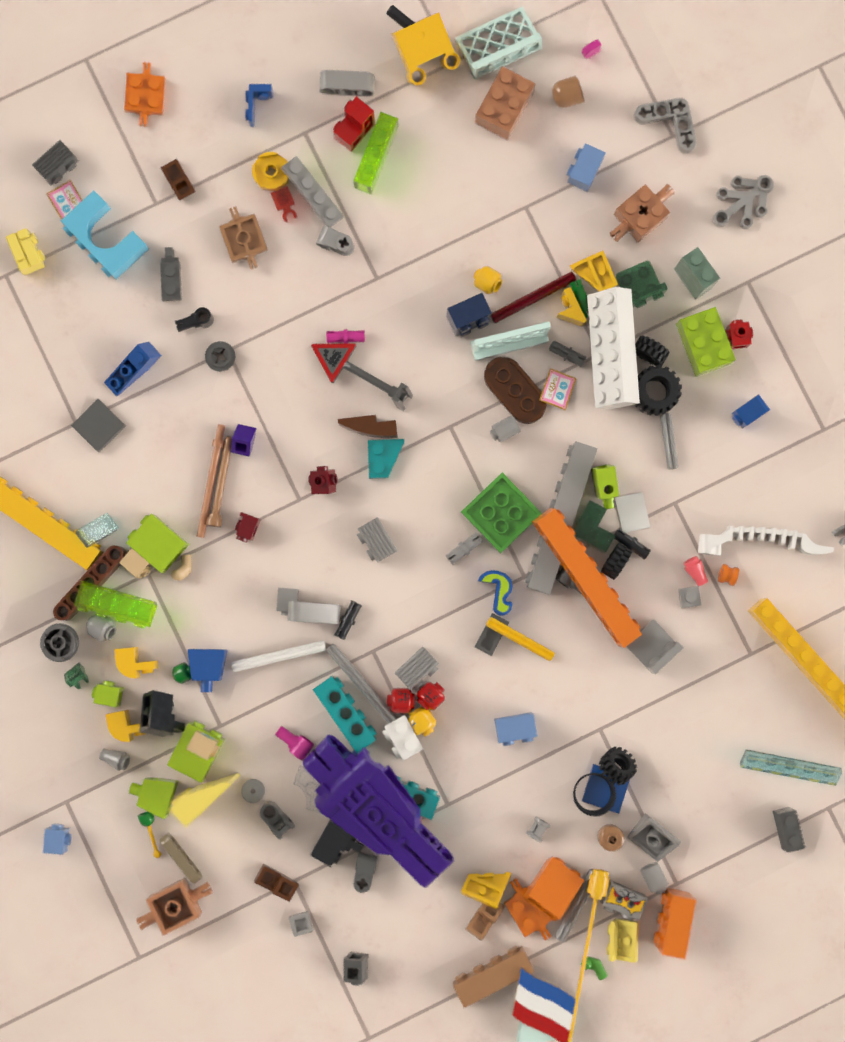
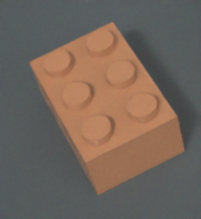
[475,66,536,140]

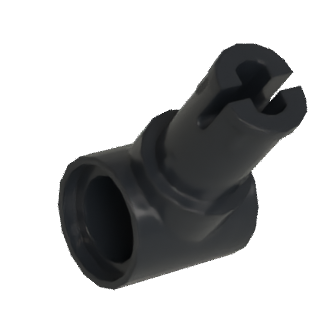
[175,307,214,332]

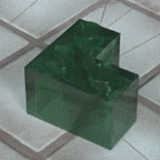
[573,500,615,553]

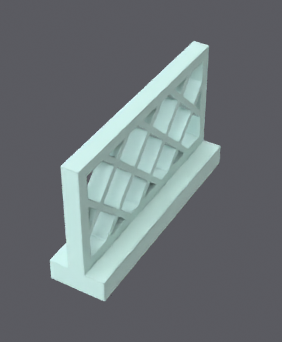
[455,7,542,80]
[470,322,551,361]

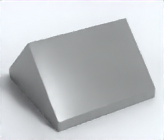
[628,813,681,862]

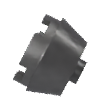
[40,623,79,662]

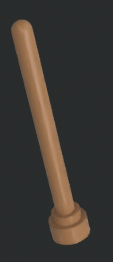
[206,436,232,527]

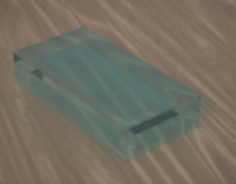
[75,513,119,548]

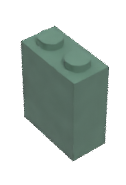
[674,247,720,300]

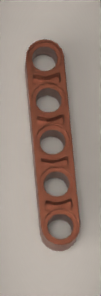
[53,545,127,621]

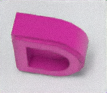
[582,39,601,59]

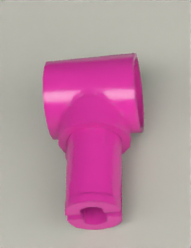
[275,726,314,761]

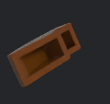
[338,415,398,438]

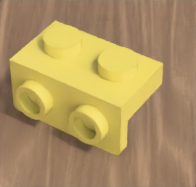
[607,918,639,963]

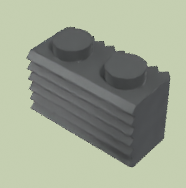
[32,140,79,185]
[773,807,806,852]

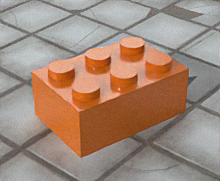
[653,888,696,959]

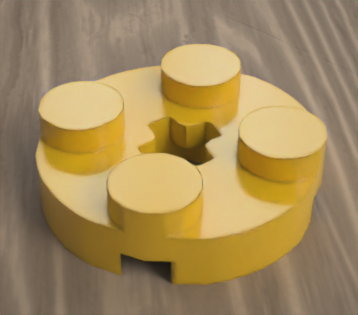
[252,152,289,191]

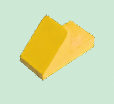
[557,287,587,326]

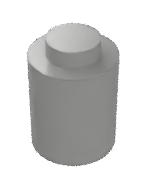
[490,415,521,443]
[640,862,668,894]

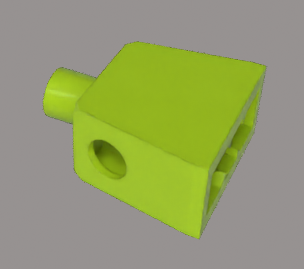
[591,464,619,509]
[129,777,178,819]

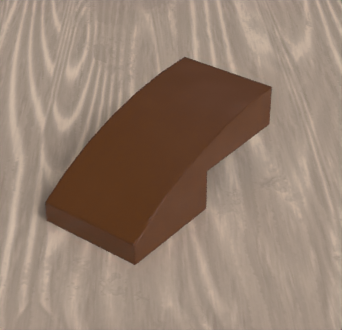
[160,158,196,201]
[254,864,299,902]

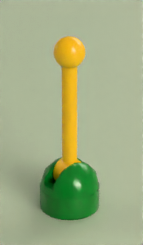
[138,811,161,858]

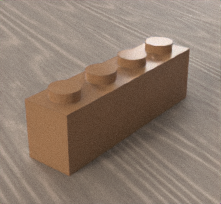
[453,946,534,1008]

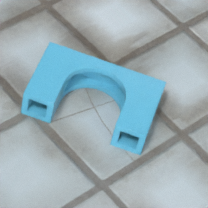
[61,190,149,279]

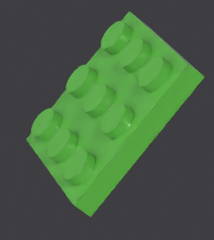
[461,472,542,554]

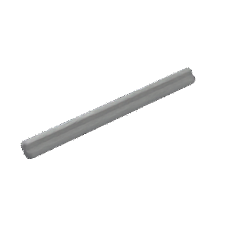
[327,644,398,724]

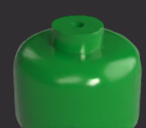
[172,662,191,684]

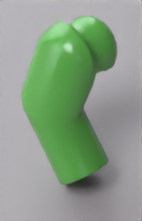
[581,956,607,980]

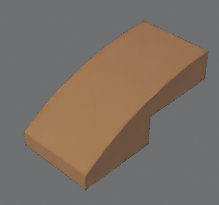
[465,903,505,941]

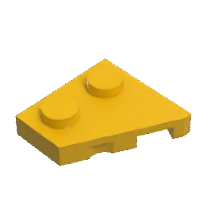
[570,250,618,292]
[461,872,511,909]

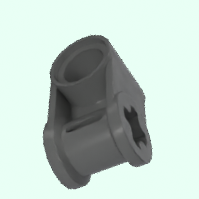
[260,801,295,840]
[354,853,378,893]

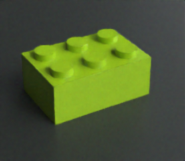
[676,307,736,377]

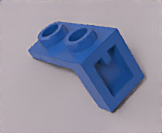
[245,84,273,127]

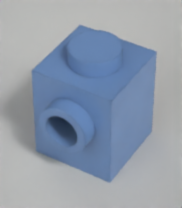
[43,824,72,854]

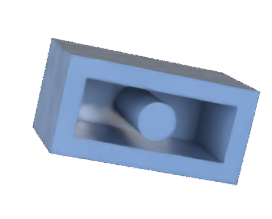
[566,143,606,192]
[494,712,538,746]

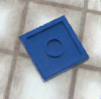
[581,764,630,814]

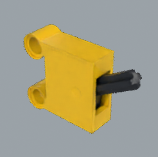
[386,5,460,85]

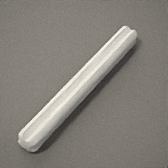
[231,641,326,672]

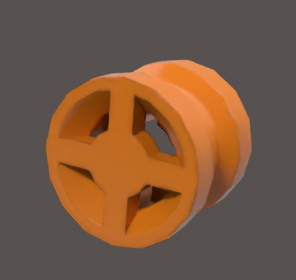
[718,564,739,586]

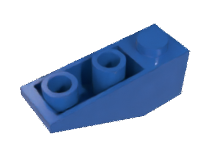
[104,342,162,396]

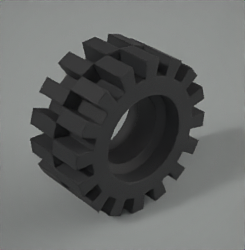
[635,335,670,366]
[601,543,633,580]
[599,747,637,785]

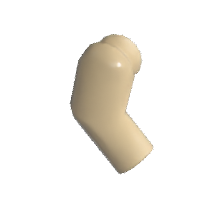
[171,555,191,581]

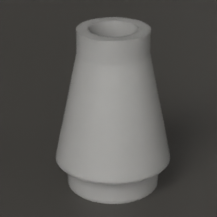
[99,748,130,771]

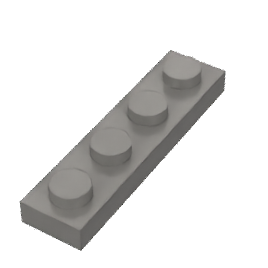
[281,156,344,227]

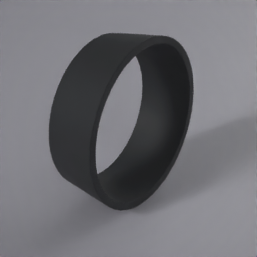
[573,773,616,816]

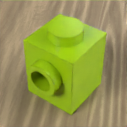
[92,680,124,707]

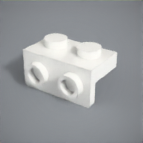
[382,715,423,761]

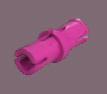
[326,329,365,343]

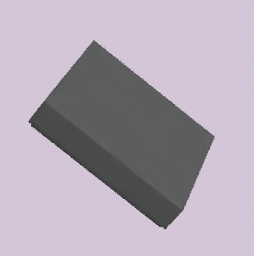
[71,399,126,453]

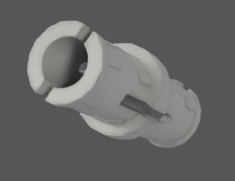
[445,532,483,565]

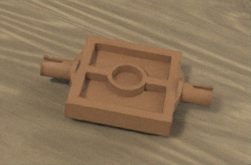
[219,207,268,269]

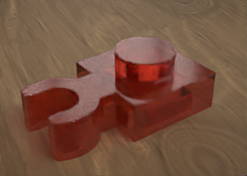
[270,186,297,223]

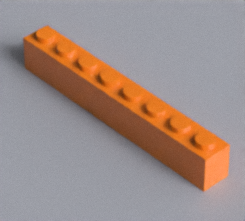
[532,508,642,648]

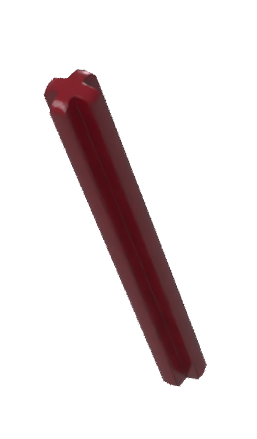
[491,272,576,323]

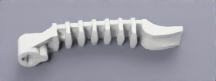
[698,526,834,556]

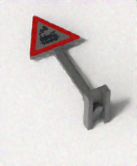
[311,343,413,412]

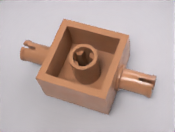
[610,184,675,243]
[136,878,213,936]

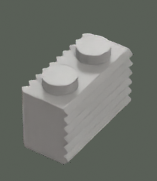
[357,517,397,563]
[395,647,439,690]

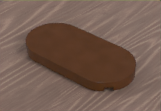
[484,357,546,424]

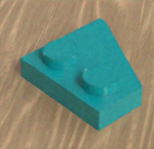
[368,439,405,479]

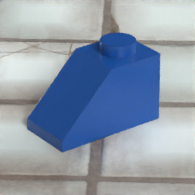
[732,394,770,429]

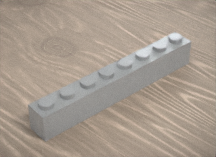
[525,441,598,595]

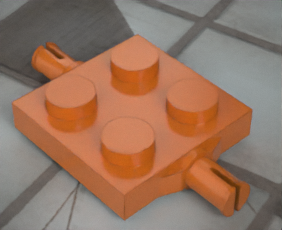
[124,62,165,127]
[504,878,551,940]

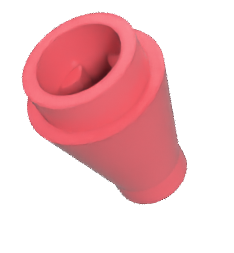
[683,556,708,586]

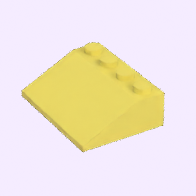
[169,773,241,827]

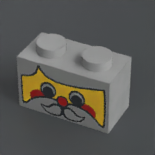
[600,880,648,921]

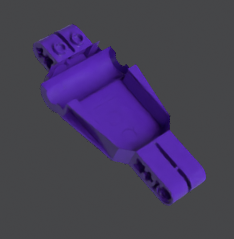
[303,735,454,887]

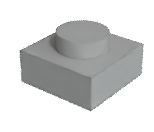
[678,586,701,608]
[289,911,313,937]

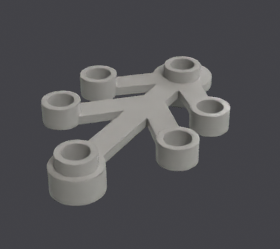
[713,175,774,229]

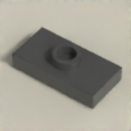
[475,613,509,656]

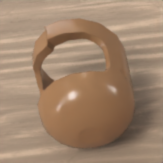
[552,75,585,108]

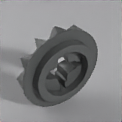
[205,341,236,372]

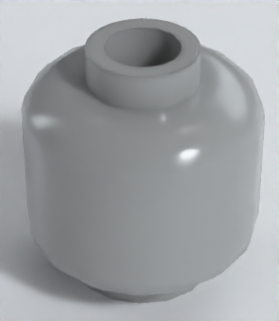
[87,613,117,642]

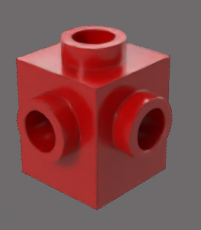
[725,319,753,349]

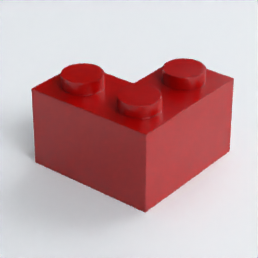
[333,96,375,152]

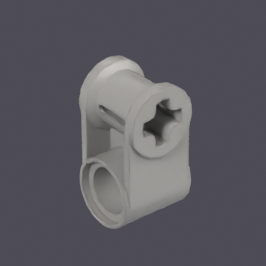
[316,226,354,256]

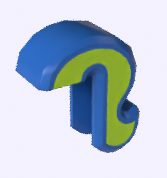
[478,570,513,616]

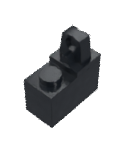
[139,690,185,737]
[310,819,364,867]

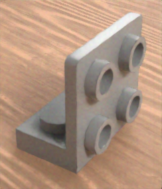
[627,620,684,674]

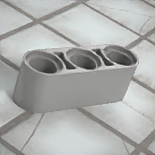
[319,70,375,96]
[287,601,341,624]

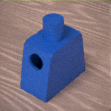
[188,649,227,692]

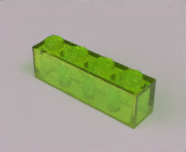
[353,112,399,194]
[74,580,157,629]

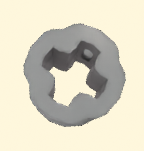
[526,817,551,843]

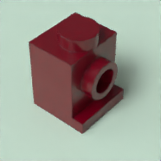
[235,512,261,543]

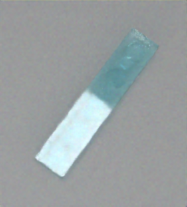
[740,749,842,786]

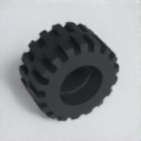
[634,365,682,416]

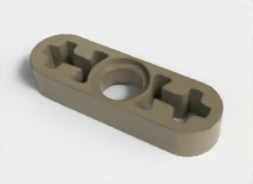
[160,833,203,884]

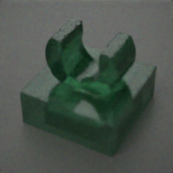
[64,663,89,689]

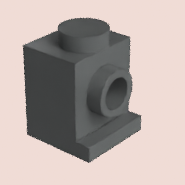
[343,952,369,986]

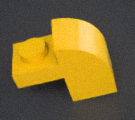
[115,647,159,679]
[105,709,146,742]

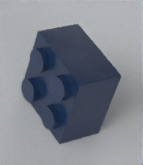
[446,293,492,337]

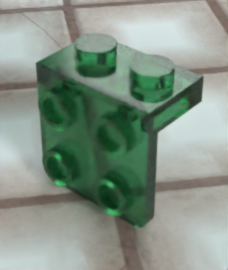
[615,261,668,309]

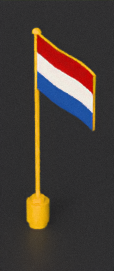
[512,869,610,1042]

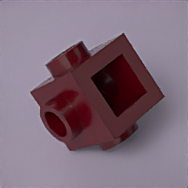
[308,466,338,494]

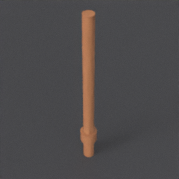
[197,424,225,538]

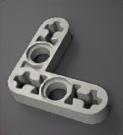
[634,98,696,154]

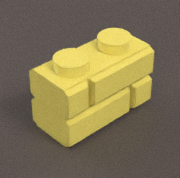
[6,228,46,275]

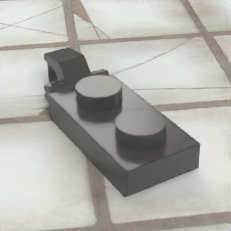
[160,247,182,301]

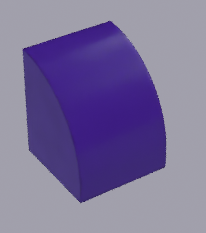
[231,424,256,457]

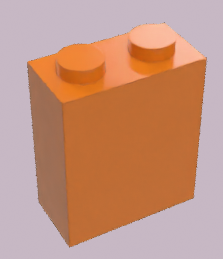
[523,857,585,921]

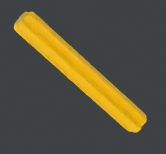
[486,617,555,661]

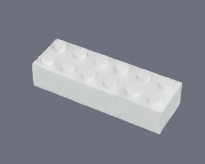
[587,287,640,409]

